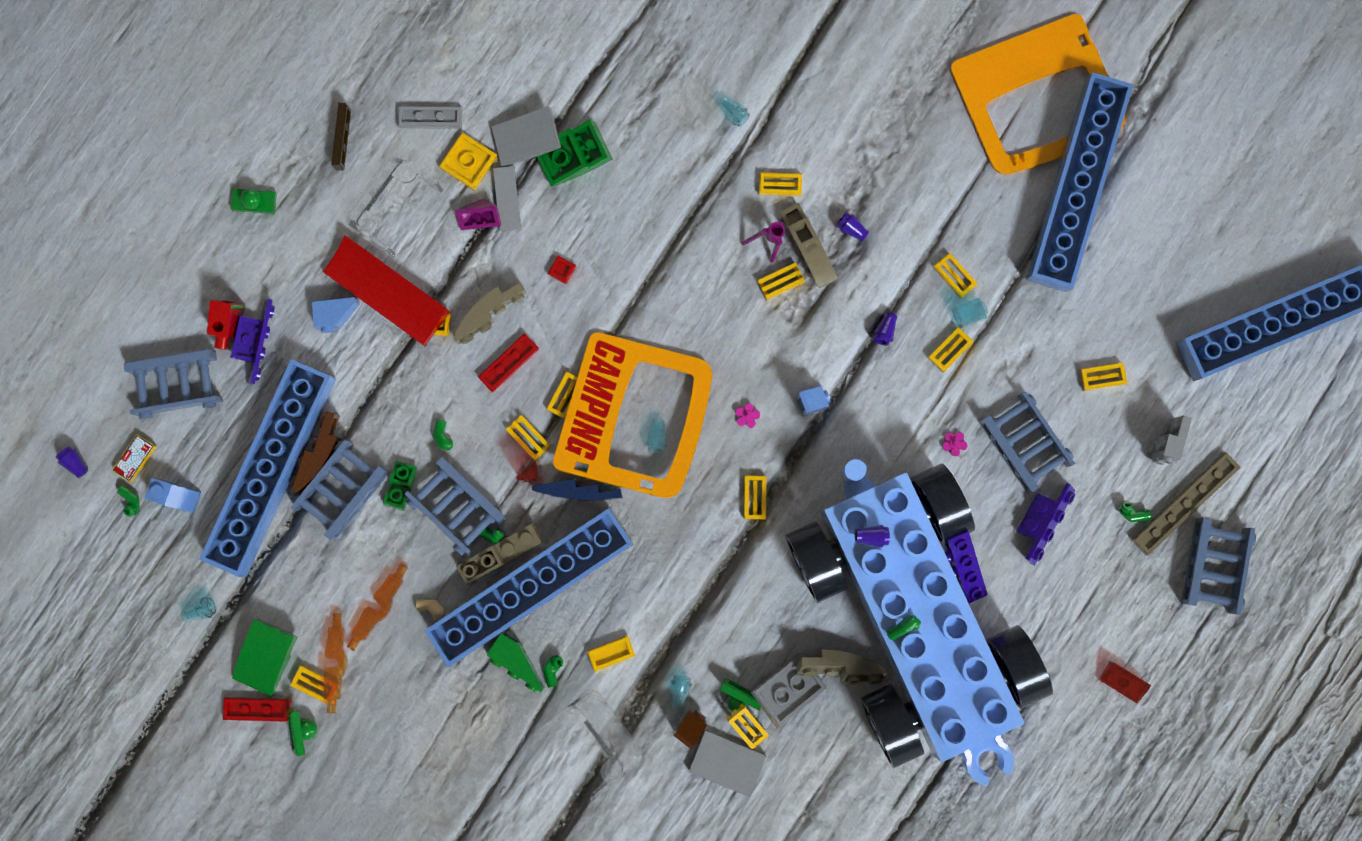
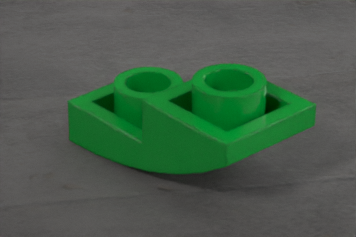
[383,461,417,511]

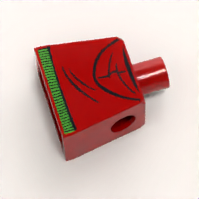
[207,300,245,350]

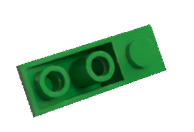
[487,632,545,693]

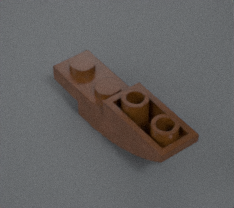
[291,411,341,493]

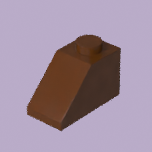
[673,709,707,749]

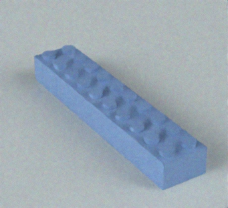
[1026,72,1133,292]
[1176,265,1362,382]
[199,359,336,577]
[424,508,634,668]

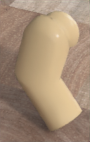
[416,599,445,621]

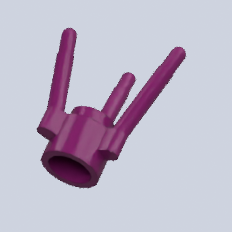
[741,221,785,263]

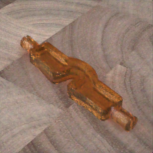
[347,563,408,651]
[324,613,348,713]

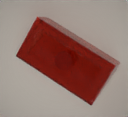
[516,461,543,483]
[1099,661,1151,703]

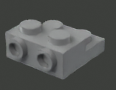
[1149,415,1192,465]

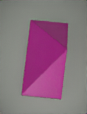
[455,199,502,230]

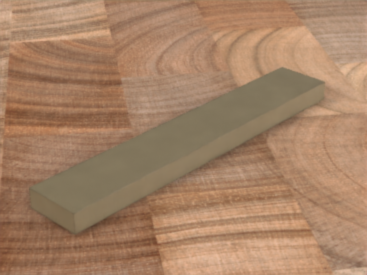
[1131,452,1241,556]

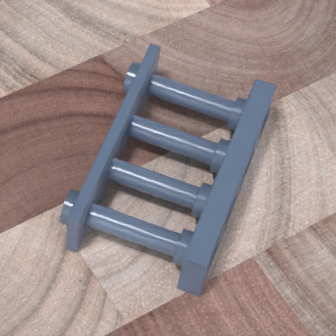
[124,349,223,419]
[979,391,1075,493]
[290,439,390,540]
[405,457,505,557]
[1181,518,1256,615]

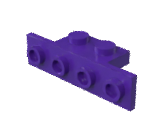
[230,299,275,384]
[1017,483,1075,566]
[944,529,988,604]

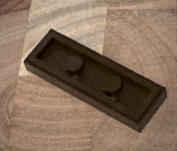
[331,102,351,171]

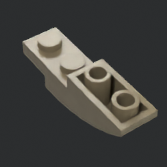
[780,203,838,289]
[453,282,527,345]
[456,523,544,586]
[796,649,888,685]

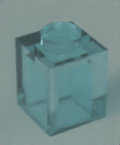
[952,297,988,329]

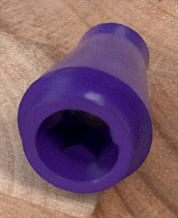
[836,212,869,242]
[873,312,898,346]
[56,446,89,479]
[854,525,890,548]

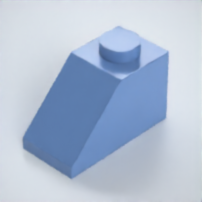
[312,297,360,333]
[795,386,831,417]
[144,478,201,513]

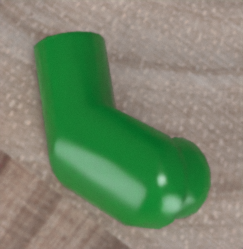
[433,420,453,450]
[117,485,140,517]
[1119,501,1151,522]
[479,527,504,544]
[887,615,921,640]
[543,655,563,688]

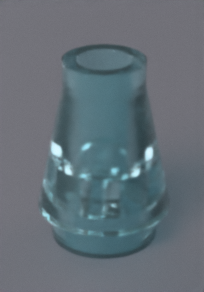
[719,96,750,127]
[646,419,667,452]
[181,597,216,623]
[671,675,692,709]

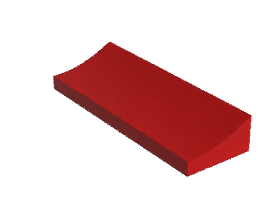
[323,235,451,346]

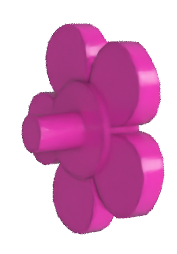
[736,403,760,428]
[942,432,968,456]

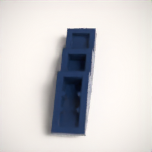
[532,479,623,501]

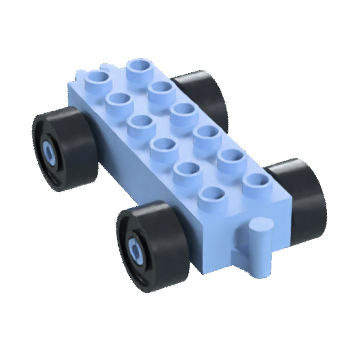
[785,459,1053,785]

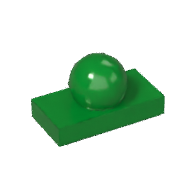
[231,188,277,214]
[720,678,761,713]
[286,708,317,756]

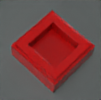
[547,256,577,285]

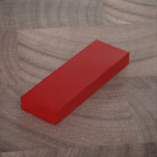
[478,333,540,393]
[223,697,291,722]

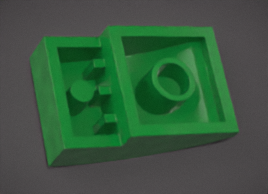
[537,120,613,187]
[232,619,298,697]

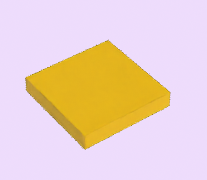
[439,132,498,191]

